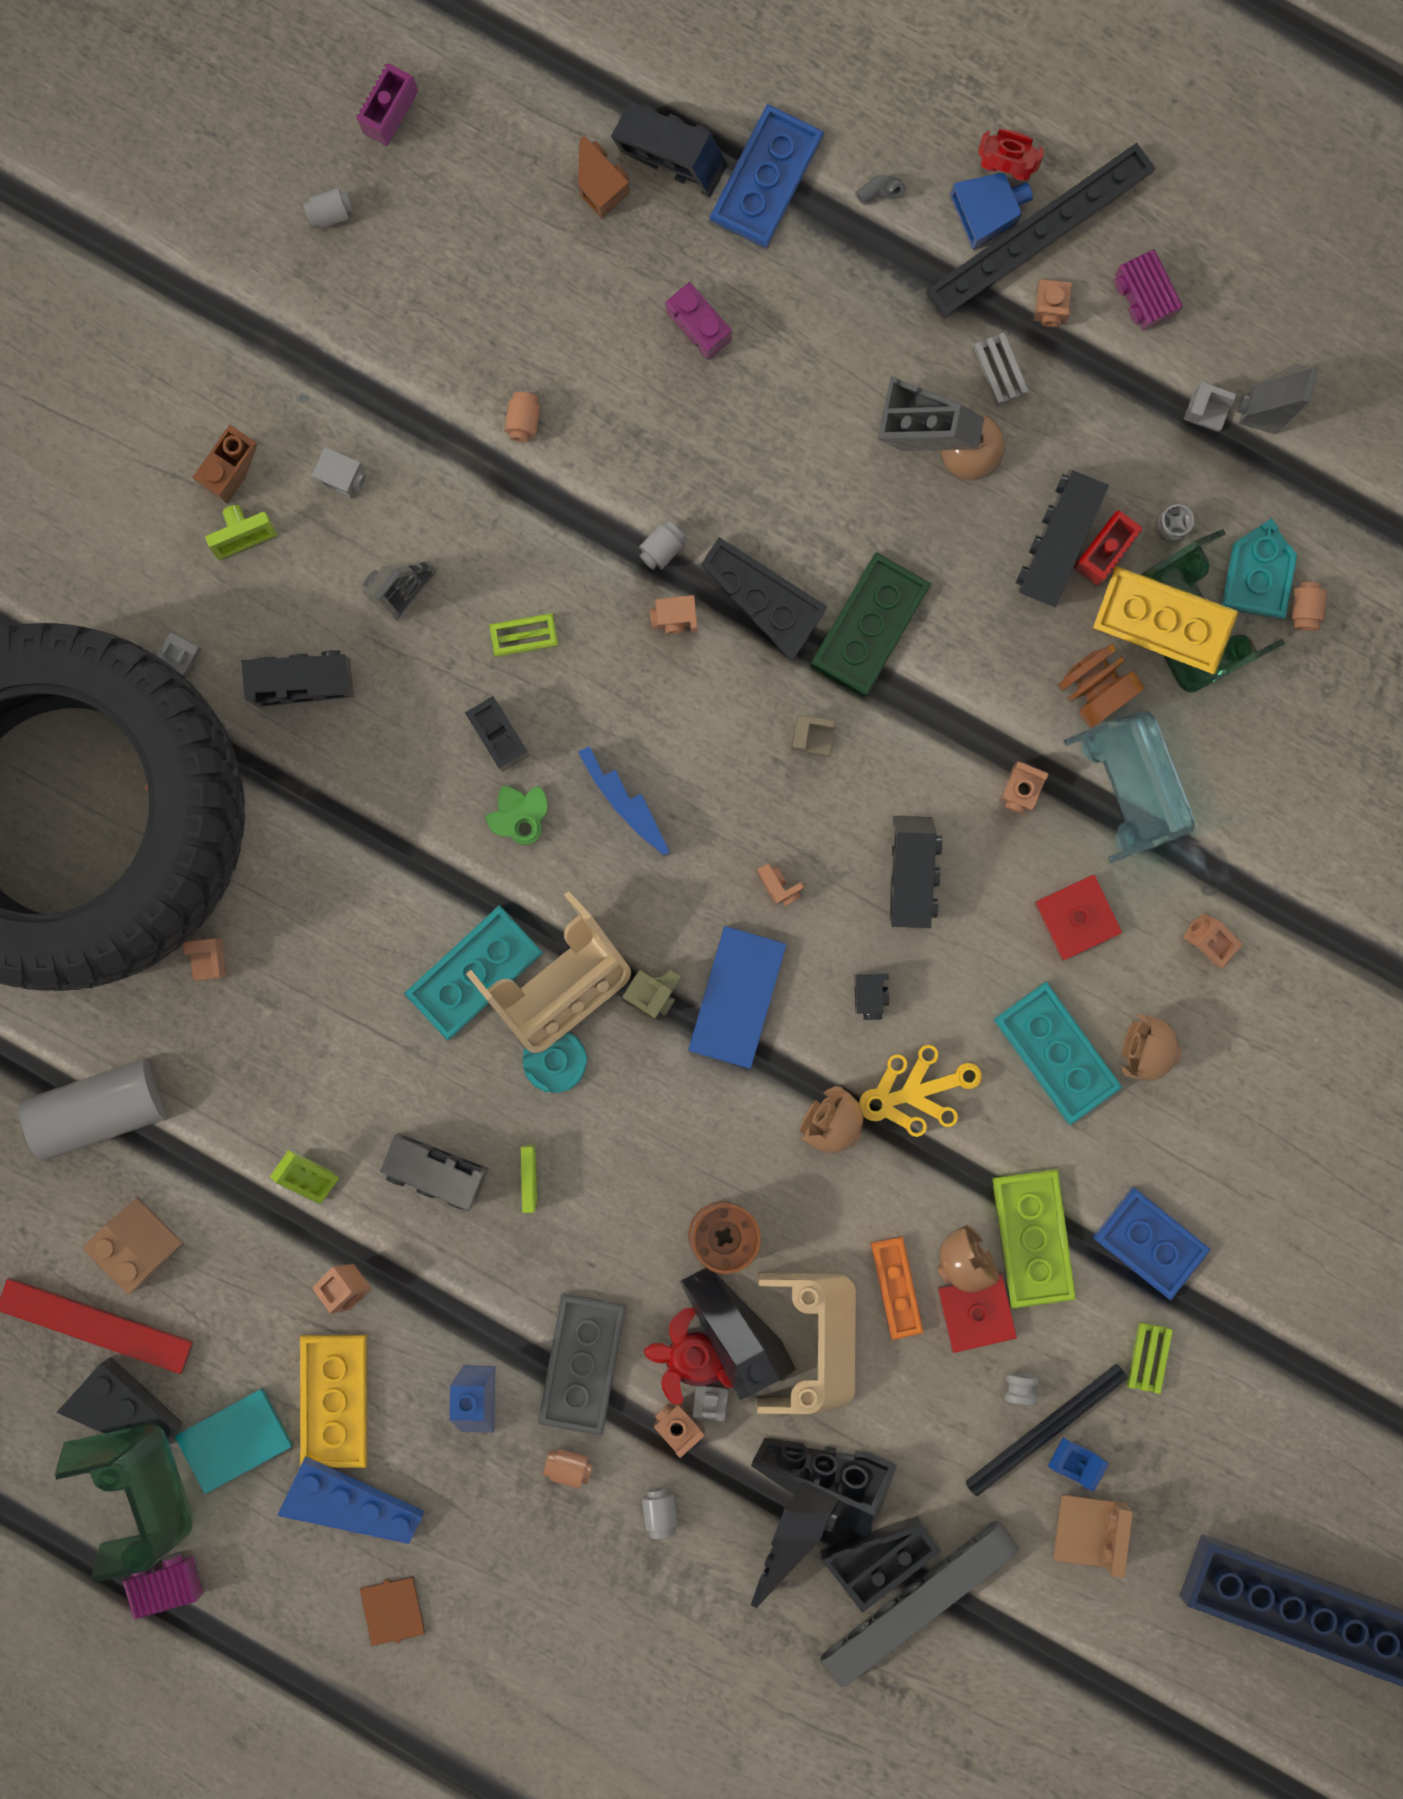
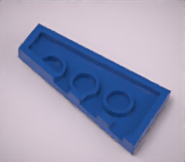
[277,1456,424,1544]

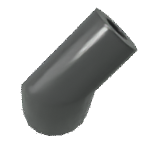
[855,175,905,205]

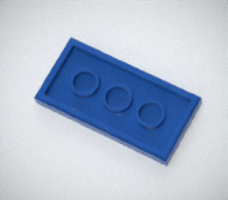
[710,104,824,249]
[688,926,787,1069]

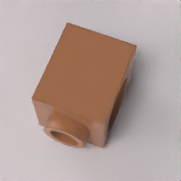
[312,1264,372,1313]

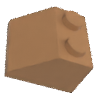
[82,1198,184,1295]

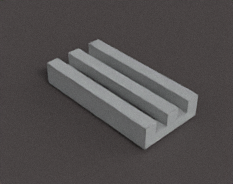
[973,332,1028,406]

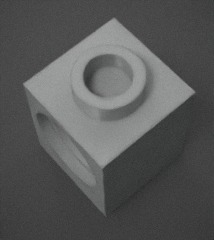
[311,447,366,499]

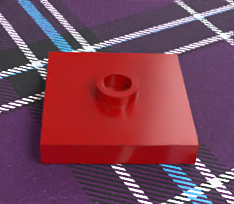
[1034,874,1122,961]
[937,1273,1017,1353]

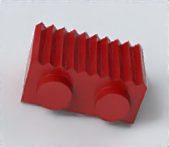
[1073,510,1142,585]

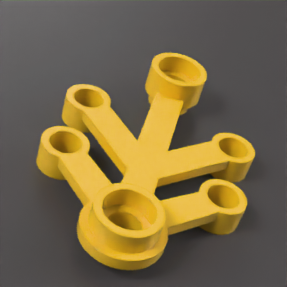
[859,1045,982,1137]

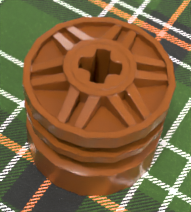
[1057,643,1146,729]
[688,1201,761,1274]

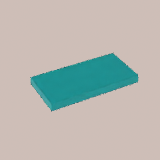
[404,905,543,1041]
[993,982,1123,1125]

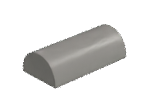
[19,1058,167,1161]

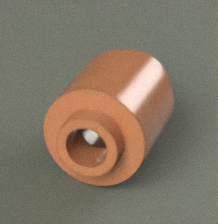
[504,392,541,443]
[1291,582,1327,631]
[543,1448,593,1489]

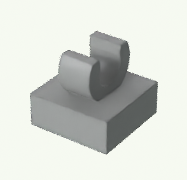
[157,632,201,677]
[692,1385,729,1422]

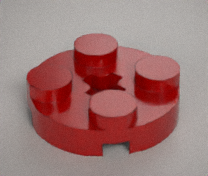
[978,129,1044,181]

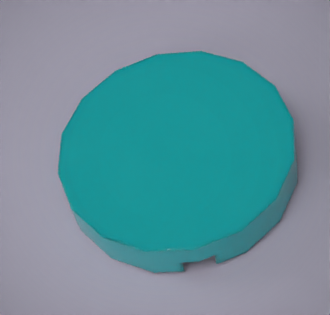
[523,1032,587,1093]

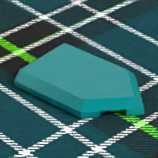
[1221,518,1298,619]

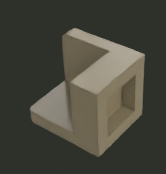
[791,715,836,756]

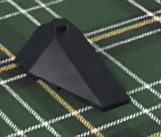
[680,1267,796,1400]
[751,1481,840,1608]

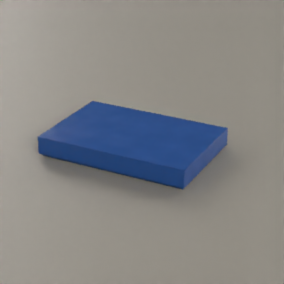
[1092,1187,1211,1300]

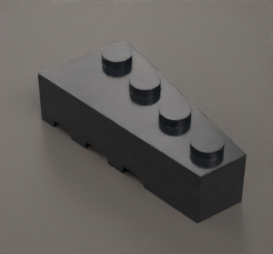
[1015,470,1109,608]

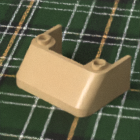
[466,891,631,1053]
[756,1273,856,1414]

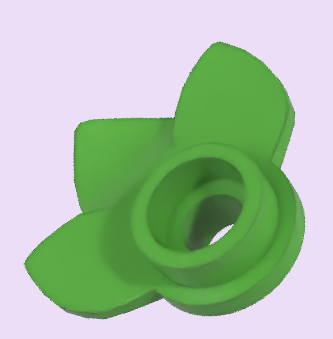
[485,786,548,845]

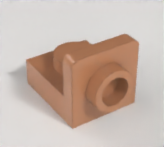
[1033,279,1072,327]
[756,863,805,906]
[1183,913,1243,969]

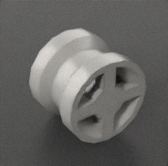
[1004,1372,1039,1405]

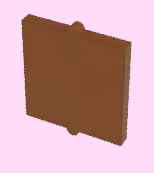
[360,1576,425,1646]

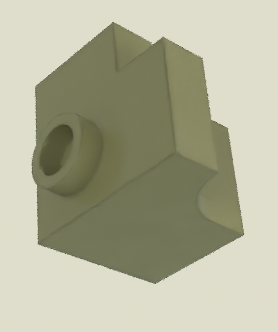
[622,970,682,1018]

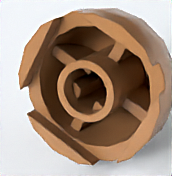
[940,413,1005,481]
[1122,1014,1181,1081]
[800,1086,863,1154]
[937,1224,999,1293]

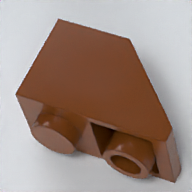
[578,135,630,219]
[192,424,257,503]

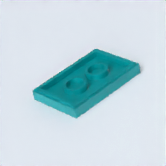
[174,1387,293,1494]

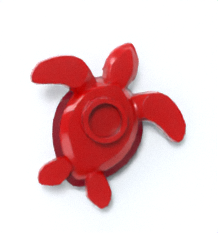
[643,1308,733,1405]

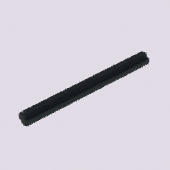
[966,1364,1128,1496]

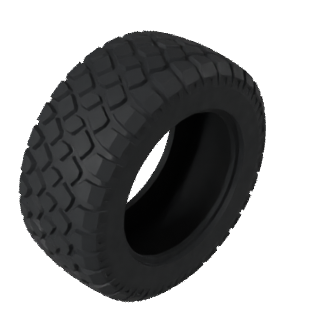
[0,623,245,991]

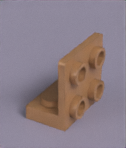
[1053,1494,1133,1578]

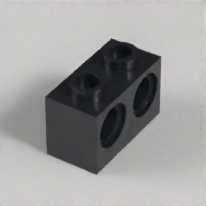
[465,696,530,772]

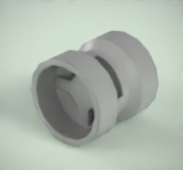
[1156,504,1194,542]

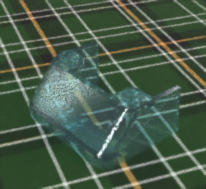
[1063,711,1195,863]

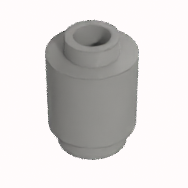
[303,187,354,229]
[639,521,687,569]
[641,1487,678,1539]

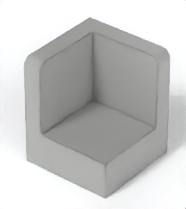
[1184,381,1237,432]

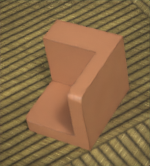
[183,938,226,981]

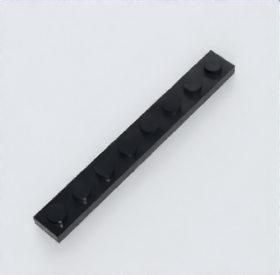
[926,143,1156,319]

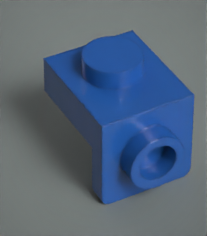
[1048,1437,1108,1492]

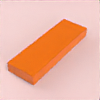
[870,1236,924,1340]

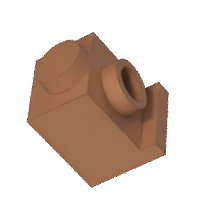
[650,595,698,634]
[1000,761,1048,815]
[654,1403,705,1458]

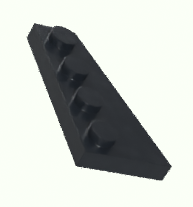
[701,537,828,662]

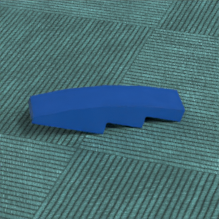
[578,746,670,857]

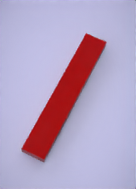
[0,1278,194,1374]

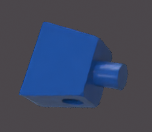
[950,173,1033,250]

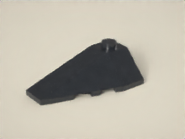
[751,1438,897,1538]

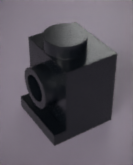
[854,973,889,1020]

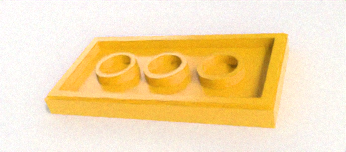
[1093,566,1240,674]
[300,1334,367,1468]

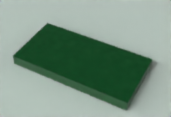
[811,552,931,696]

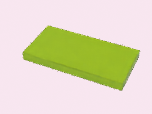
[992,1169,1076,1309]

